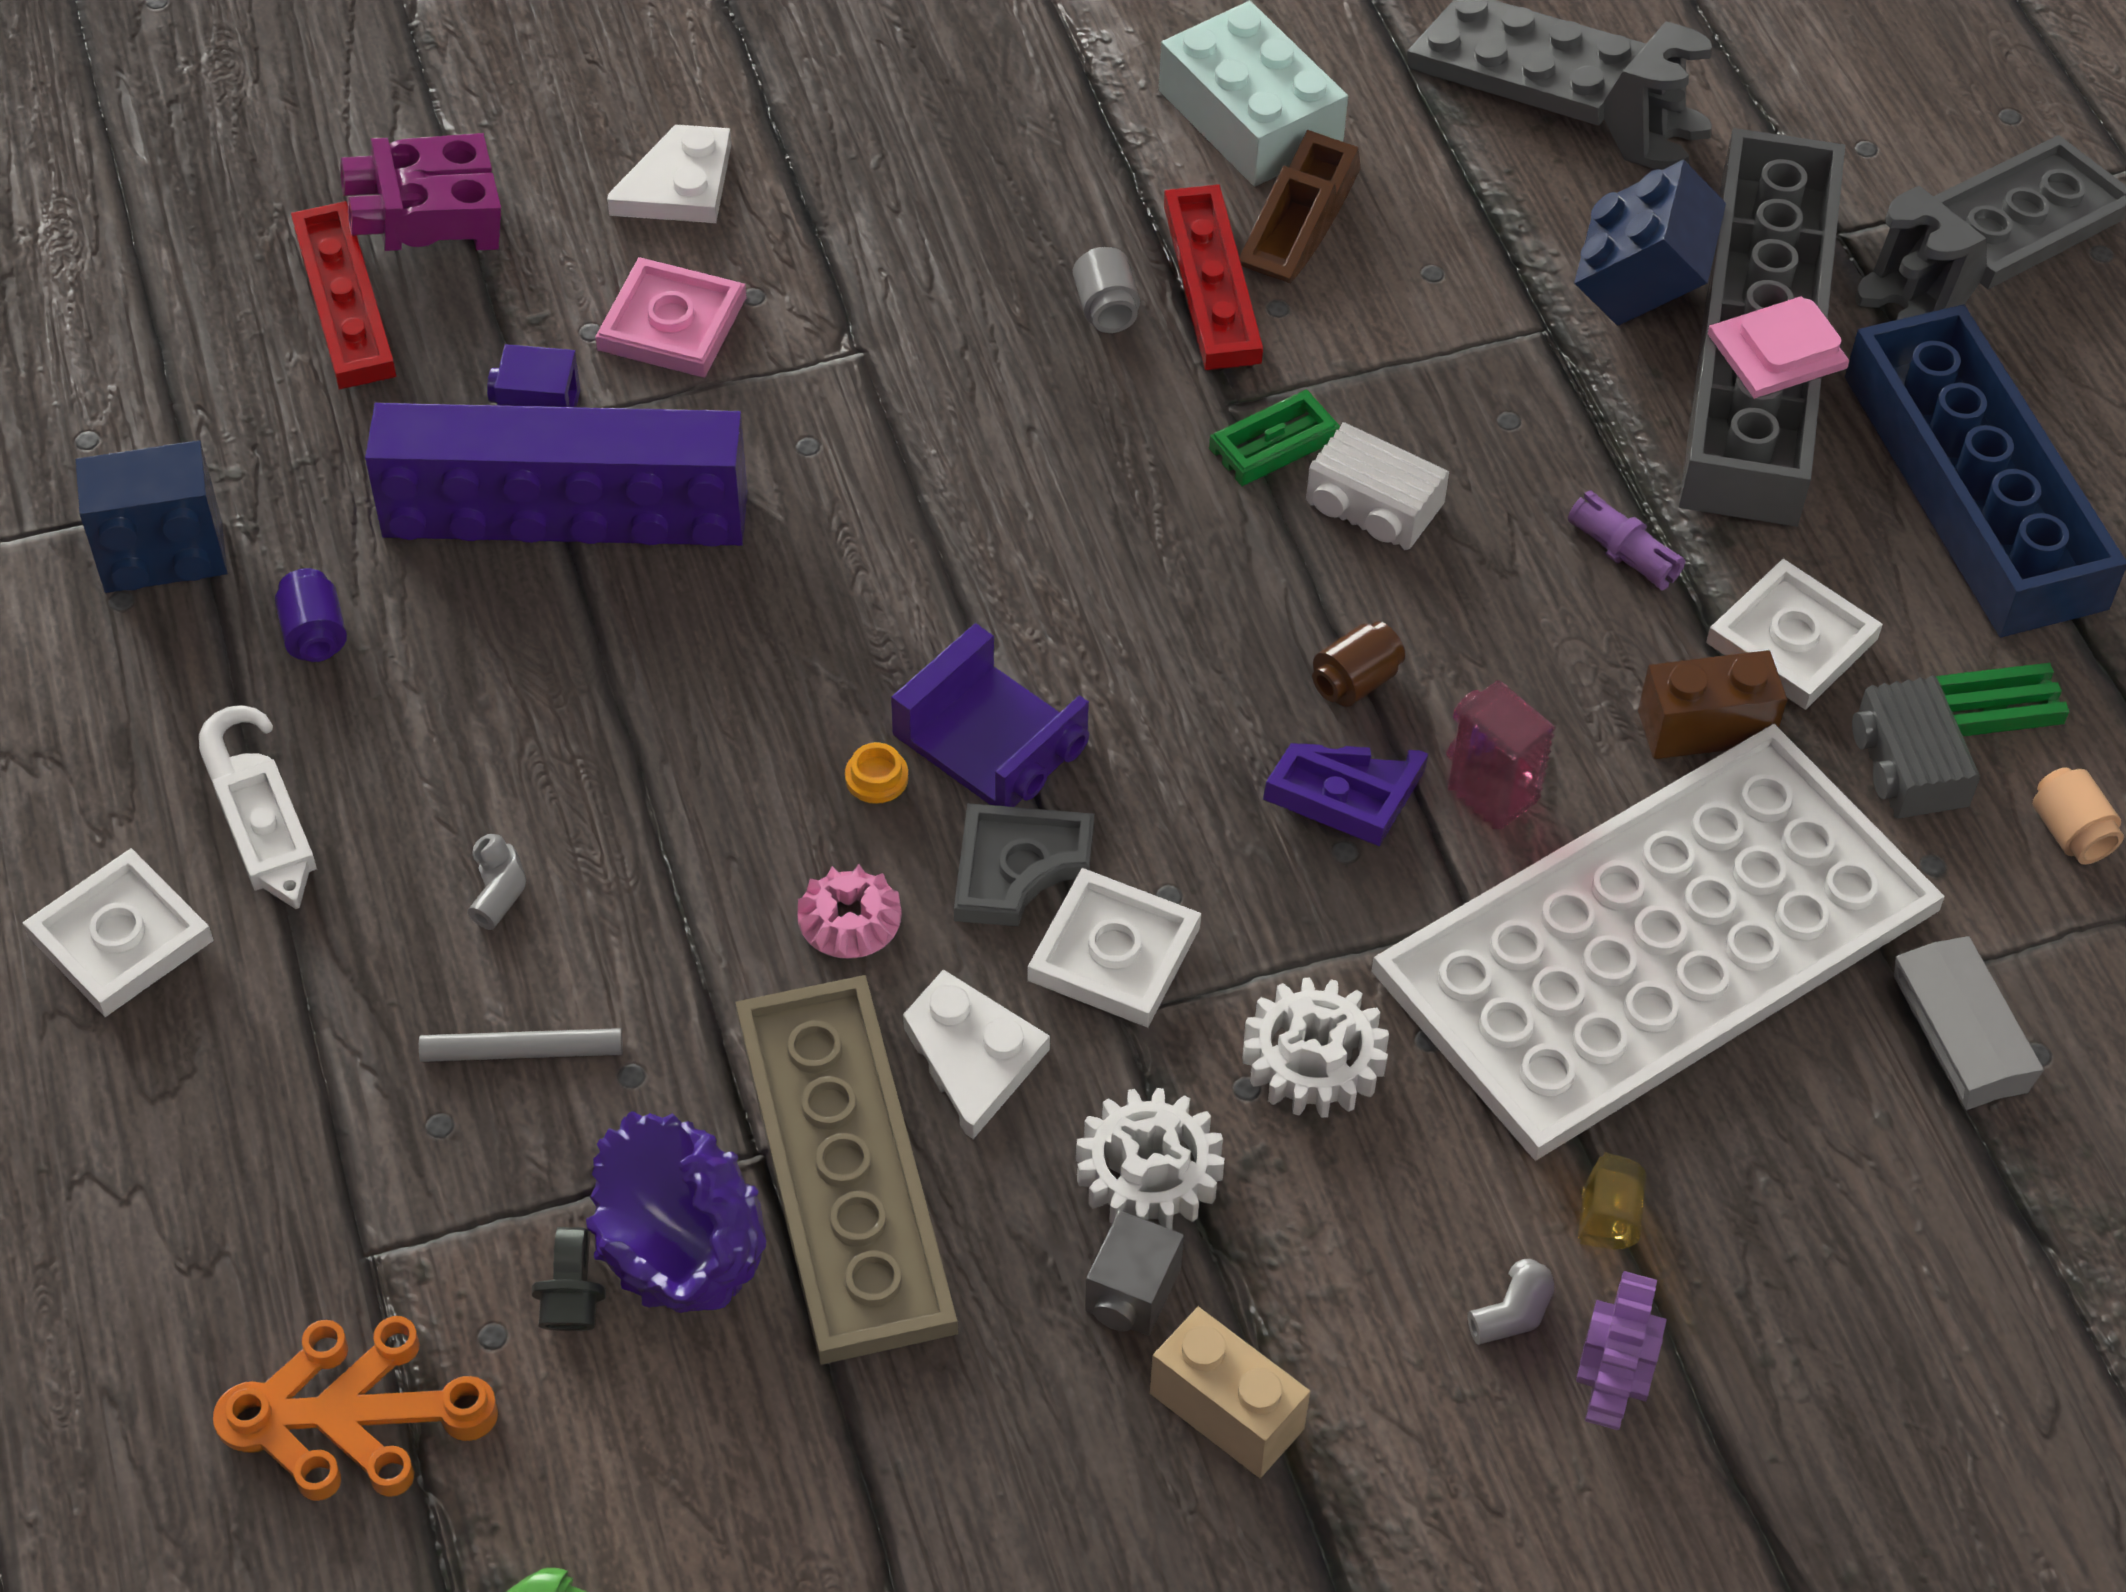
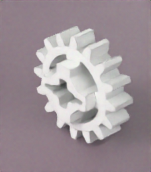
[1242,977,1389,1118]
[1076,1088,1225,1230]

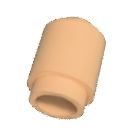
[2032,768,2124,864]

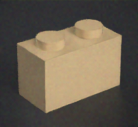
[1150,1306,1310,1479]

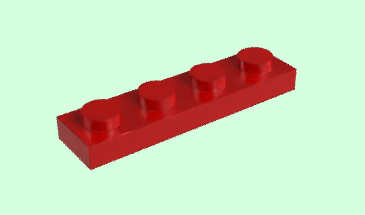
[1164,184,1263,370]
[291,201,397,390]

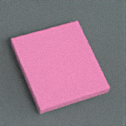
[1707,296,1849,399]

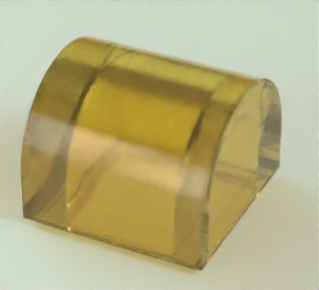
[1578,1153,1647,1250]

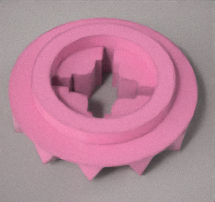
[798,864,902,959]

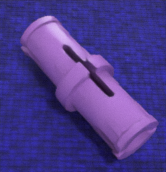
[1568,491,1685,590]

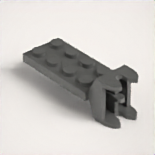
[1407,0,1712,170]
[1855,135,2126,320]

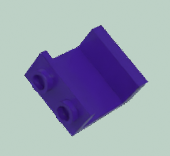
[891,623,1089,807]

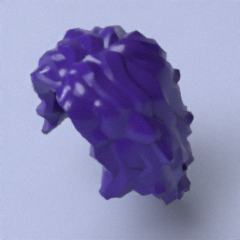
[586,1111,766,1313]

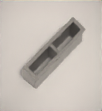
[1894,936,2044,1111]

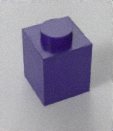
[487,344,580,407]

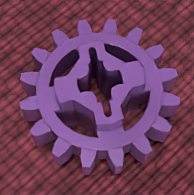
[1575,1271,1667,1430]

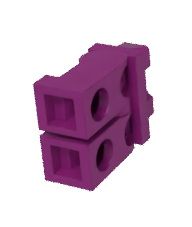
[340,133,501,251]

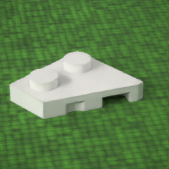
[607,125,731,223]
[903,970,1050,1139]

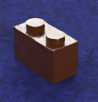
[1638,650,1787,760]

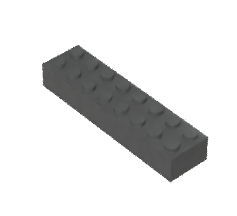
[1679,128,1846,527]

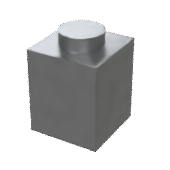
[1085,1210,1184,1336]

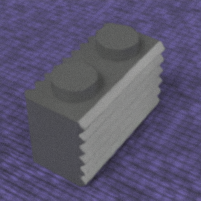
[1852,675,1980,819]

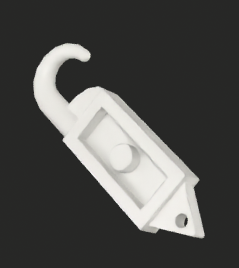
[199,705,317,909]

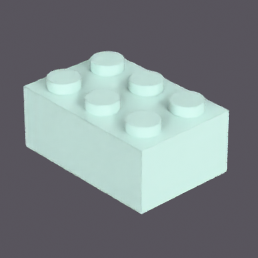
[1159,0,1348,187]

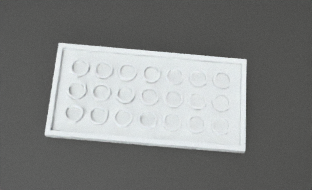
[1371,724,1945,1161]

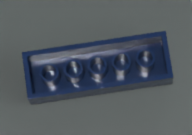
[1845,304,2126,638]

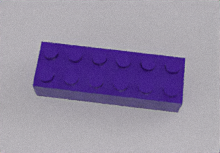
[365,403,748,547]

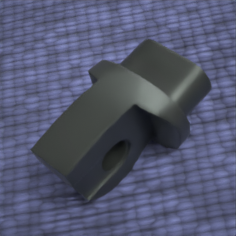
[532,1227,606,1331]

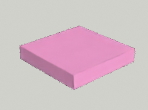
[595,257,746,378]

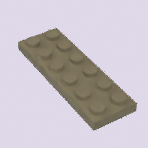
[735,975,958,1365]

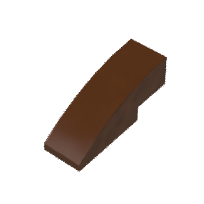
[1239,130,1361,284]

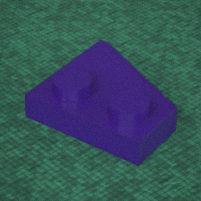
[1263,743,1429,846]

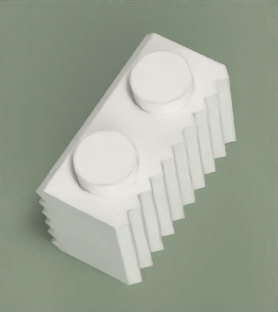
[1306,422,1449,550]

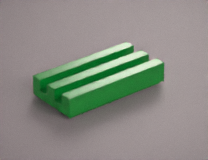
[1209,389,1340,487]
[1935,663,2069,736]

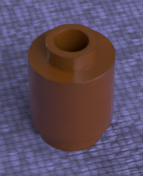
[1312,621,1405,707]

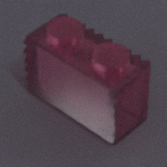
[1446,680,1556,830]

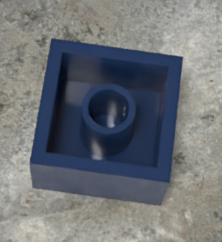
[1574,159,1726,326]
[75,440,228,593]

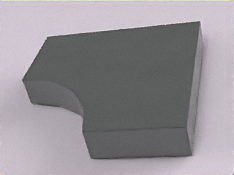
[954,803,1094,926]

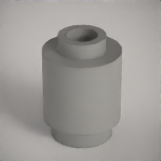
[1073,247,1140,333]

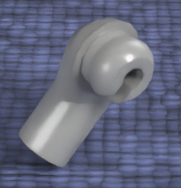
[468,834,526,930]

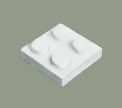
[1706,559,1883,710]
[22,848,214,1017]
[1028,868,1201,1028]

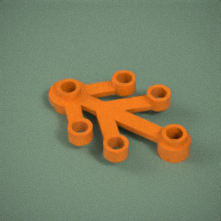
[213,1316,498,1501]

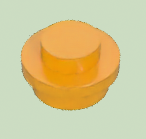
[845,742,908,803]

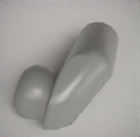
[1467,1259,1554,1345]

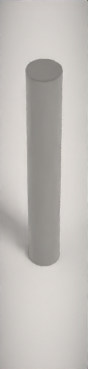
[419,1028,623,1062]

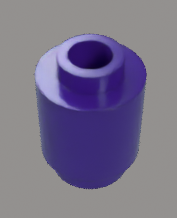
[275,568,347,662]

